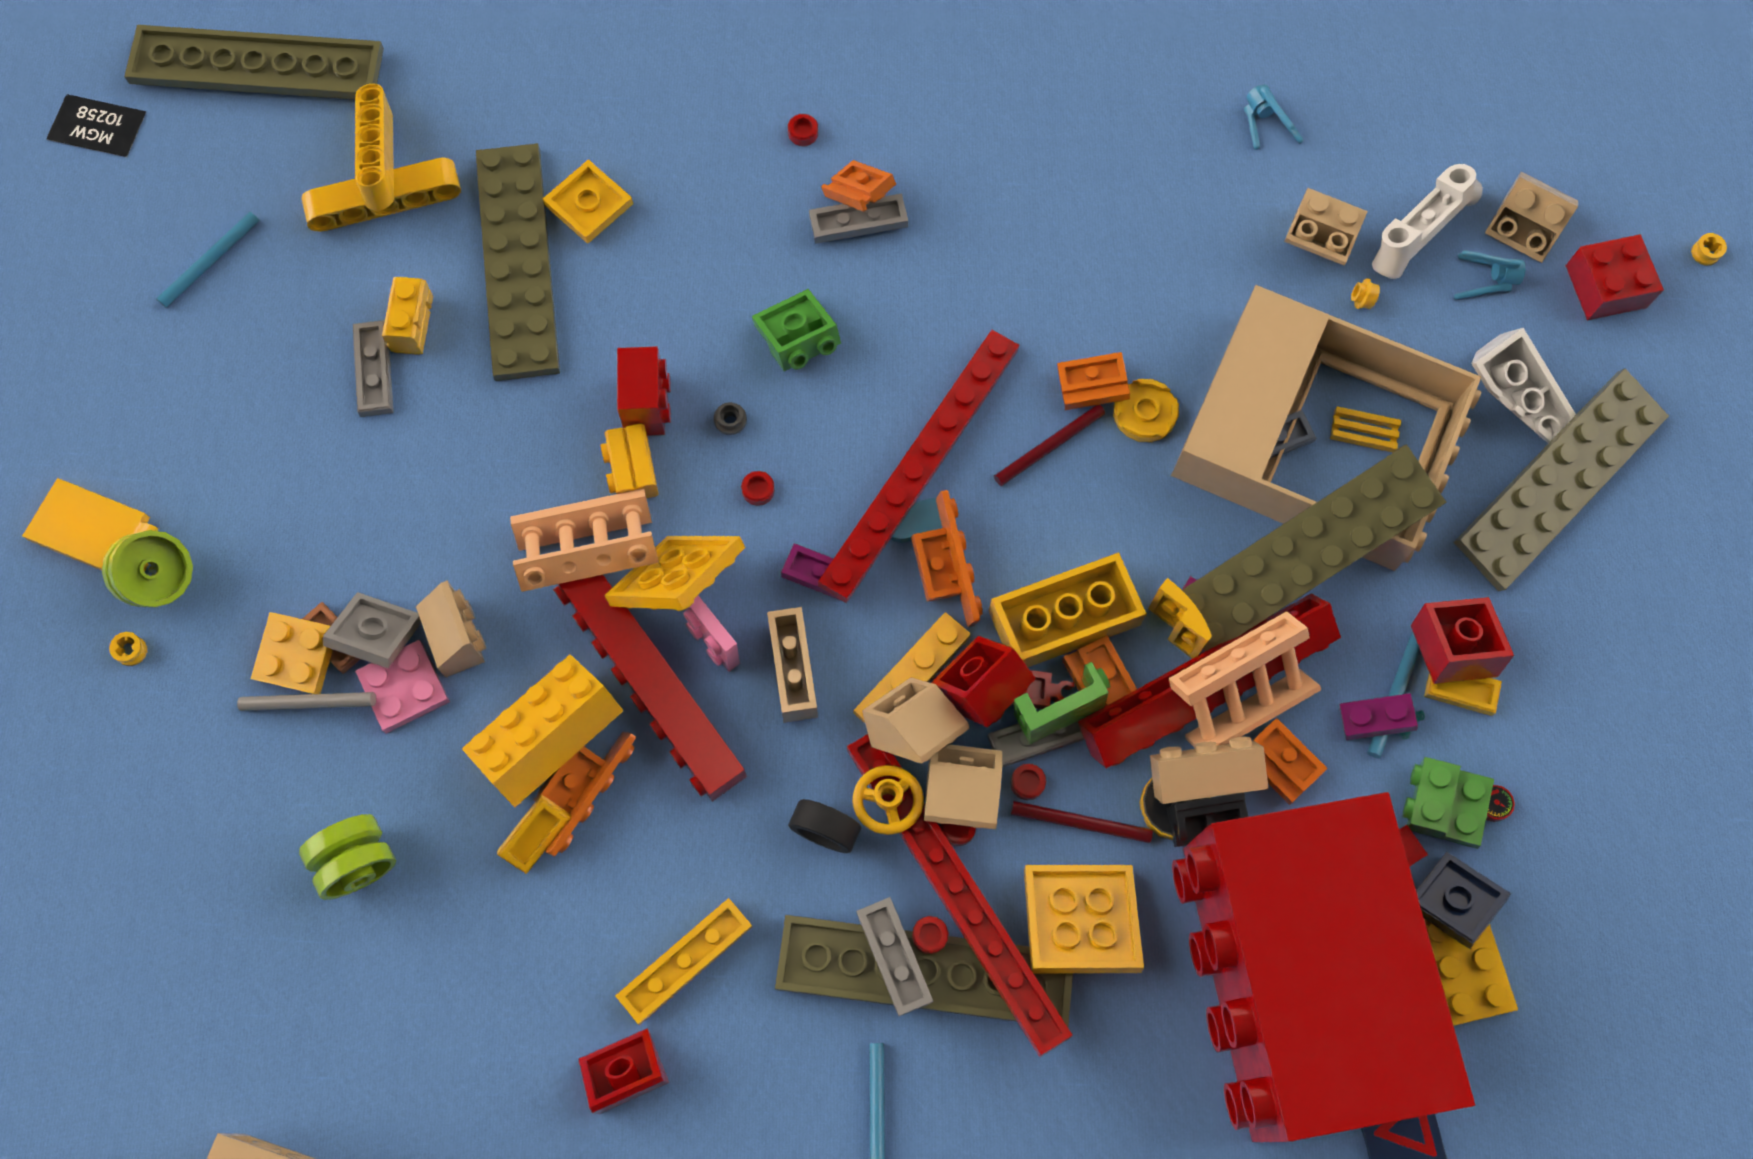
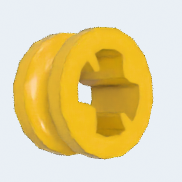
[1691,233,1727,266]
[109,632,147,666]

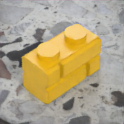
[382,277,434,355]
[600,424,659,498]

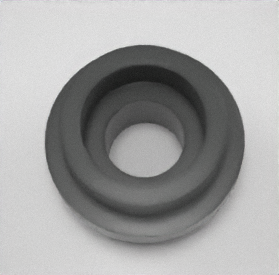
[714,402,747,435]

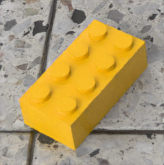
[988,552,1147,667]
[462,654,623,808]

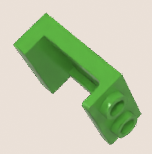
[1014,662,1111,745]

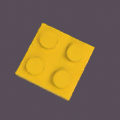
[542,159,633,244]
[250,612,333,694]

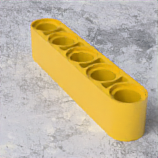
[355,83,394,211]
[301,157,461,232]

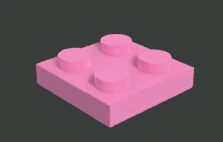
[683,595,740,672]
[355,640,450,734]

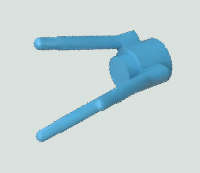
[1244,84,1303,150]
[1454,250,1526,300]

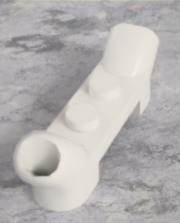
[1372,164,1483,279]

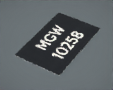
[46,94,146,157]

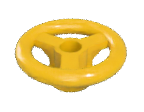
[852,765,924,835]

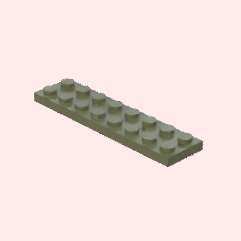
[124,25,384,99]
[476,143,560,381]
[1454,368,1669,592]
[1178,444,1447,651]
[775,915,1073,1027]

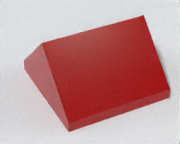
[579,1028,669,1114]

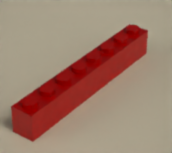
[553,575,747,802]
[1078,593,1341,769]

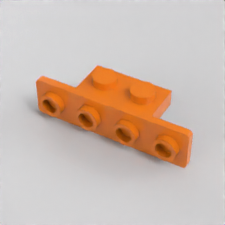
[911,490,983,627]
[533,732,636,857]

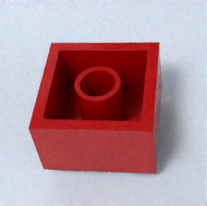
[1565,234,1664,320]
[617,346,671,436]
[1410,597,1514,684]
[931,636,1036,728]

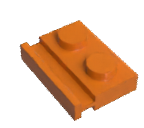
[821,160,896,212]
[1057,352,1130,410]
[1062,635,1137,706]
[1253,718,1328,805]

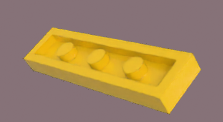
[853,612,971,723]
[615,898,753,1025]

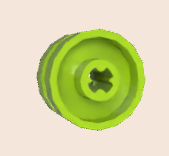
[102,530,193,607]
[299,814,396,900]

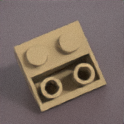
[1485,172,1578,263]
[1284,188,1368,266]
[416,580,486,677]
[862,677,970,764]
[924,744,1002,829]

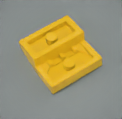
[1148,578,1212,659]

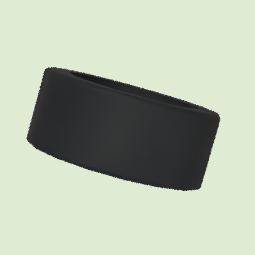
[788,799,861,853]

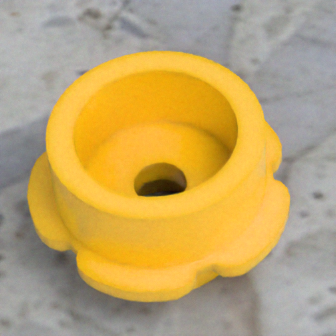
[1351,278,1380,309]

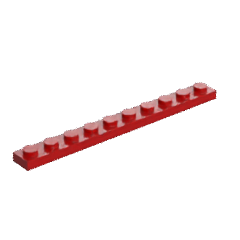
[818,330,1019,603]
[847,734,1073,1057]

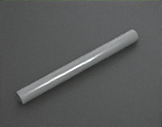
[237,692,376,711]

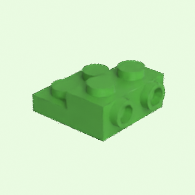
[752,289,841,372]
[1402,757,1494,849]

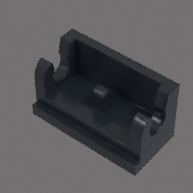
[1166,793,1248,847]

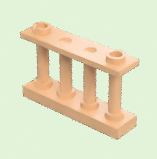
[510,488,659,592]
[1169,611,1321,748]

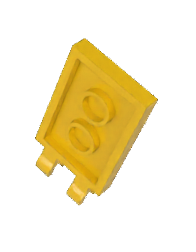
[22,478,159,572]

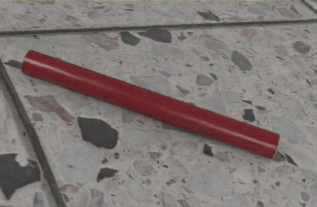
[994,405,1105,486]
[1011,801,1153,843]

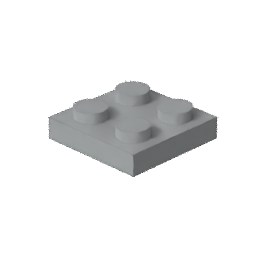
[323,592,421,668]

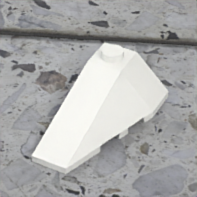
[1471,328,1576,443]

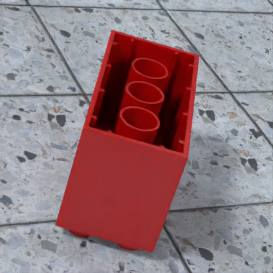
[1172,792,1476,1142]

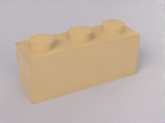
[767,607,818,723]
[1150,737,1268,804]

